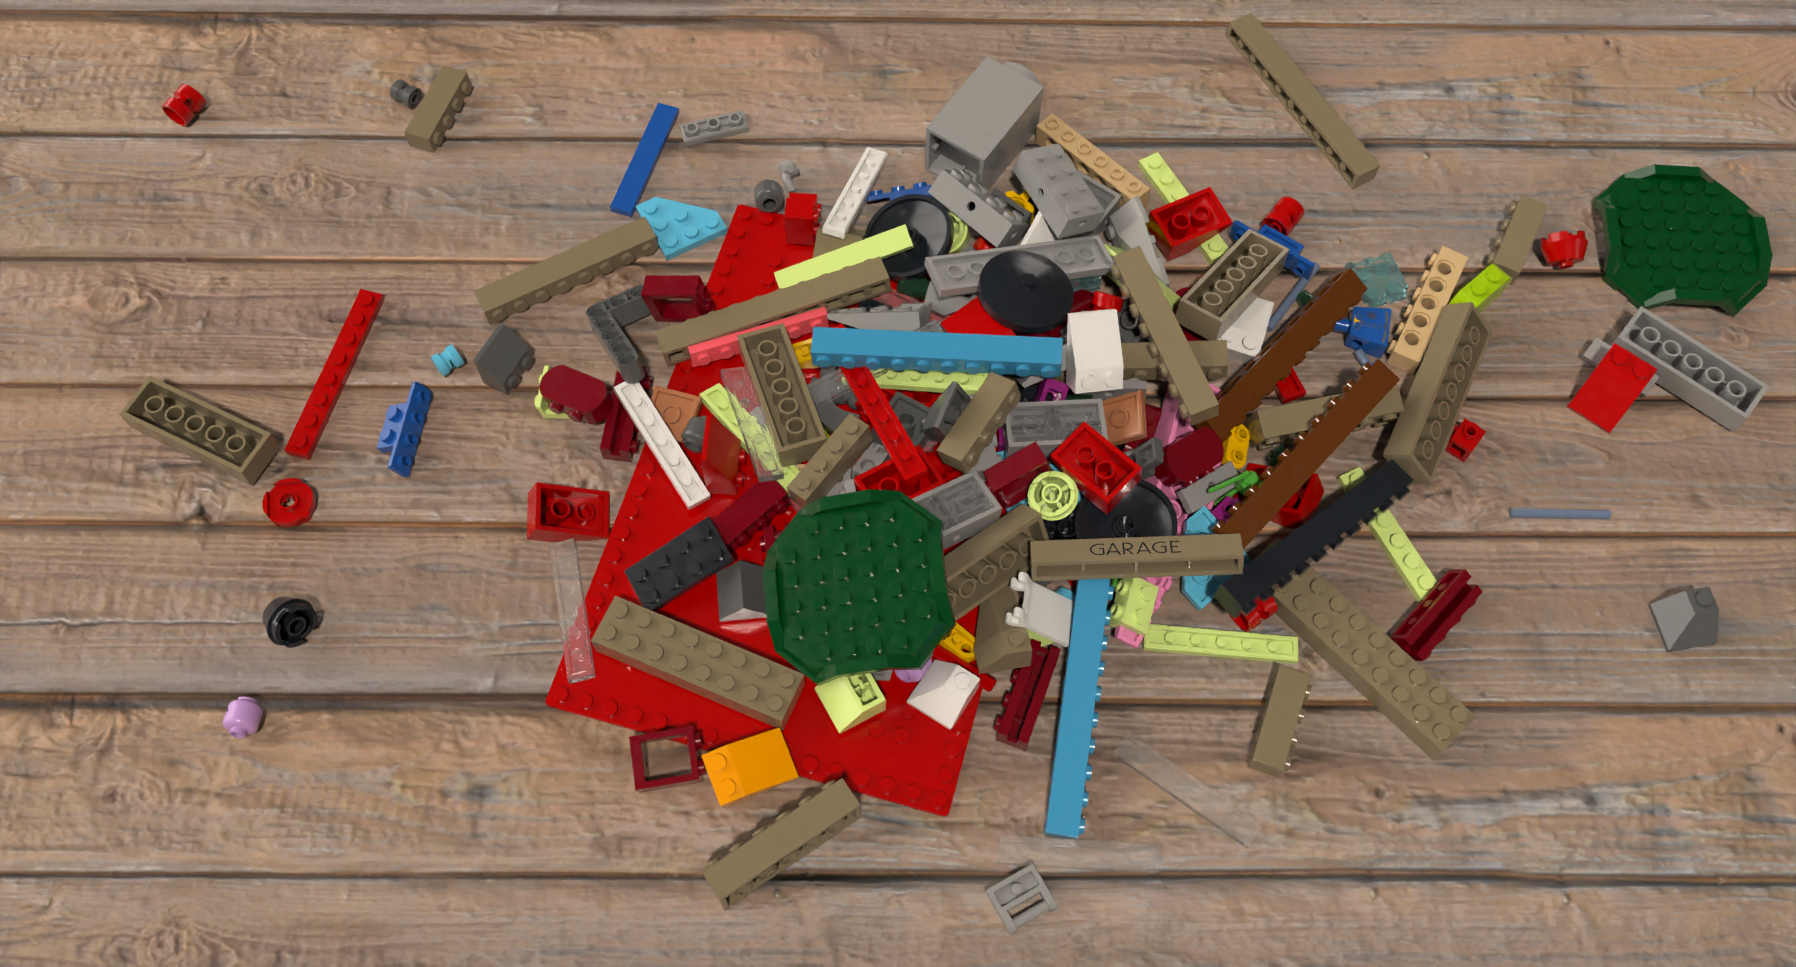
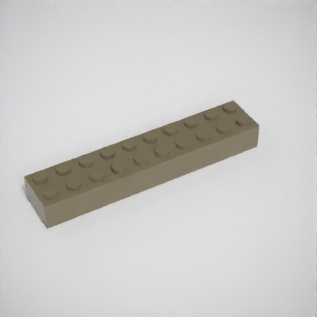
[1253,537,1476,760]

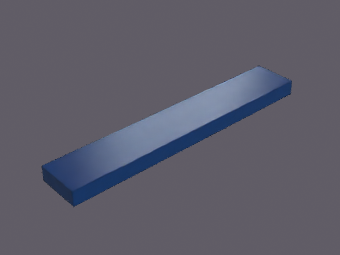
[610,103,679,217]

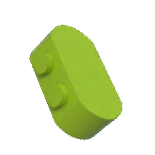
[1449,263,1512,313]

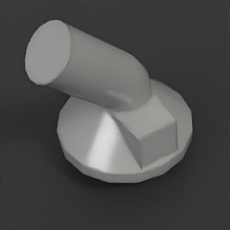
[778,160,800,194]

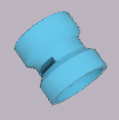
[430,344,464,377]

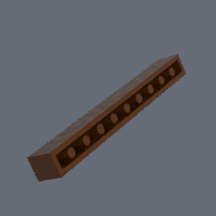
[1194,267,1368,442]
[1211,359,1400,549]

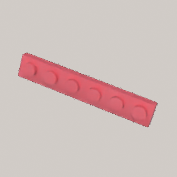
[688,307,829,367]

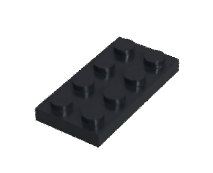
[624,516,735,612]

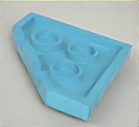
[635,197,728,261]
[1181,505,1252,611]

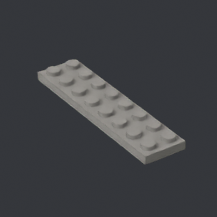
[924,235,1113,297]

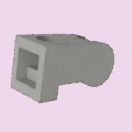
[852,442,891,480]

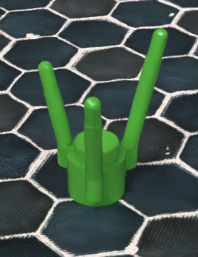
[1208,470,1261,506]

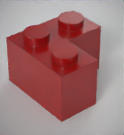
[784,192,822,245]

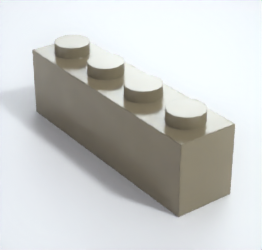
[404,65,472,153]
[1486,195,1548,285]
[937,372,1021,474]
[786,414,874,507]
[1247,665,1312,778]

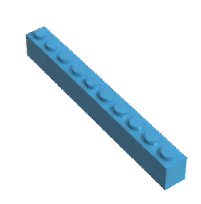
[811,327,1063,378]
[1044,579,1114,841]

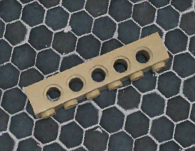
[1036,113,1150,208]
[1387,246,1468,374]

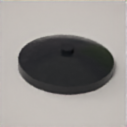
[865,194,954,281]
[977,251,1074,333]
[1075,479,1178,539]

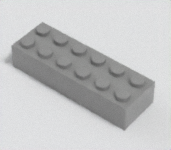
[1611,306,1769,432]

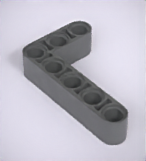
[586,284,651,384]

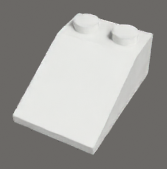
[1219,297,1274,365]
[1066,309,1124,394]

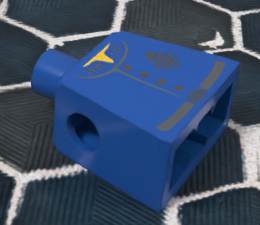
[1333,307,1392,359]

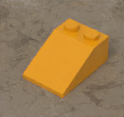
[701,727,799,808]

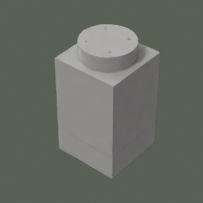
[925,57,1044,189]

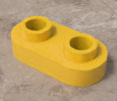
[1221,424,1250,470]
[939,622,975,662]

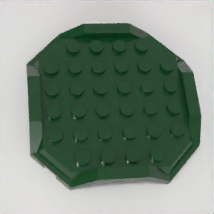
[1591,164,1773,317]
[763,489,956,686]

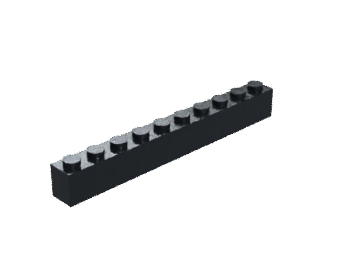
[1214,459,1414,619]

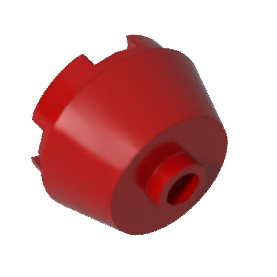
[1539,230,1588,269]

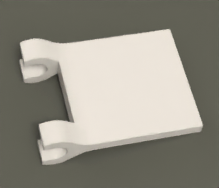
[1005,572,1074,647]

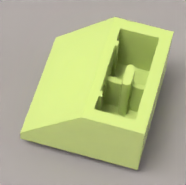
[814,673,886,734]

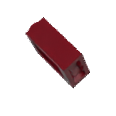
[641,275,714,322]
[983,441,1053,510]
[629,726,707,793]

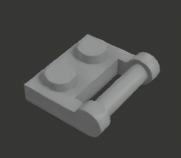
[985,863,1058,936]

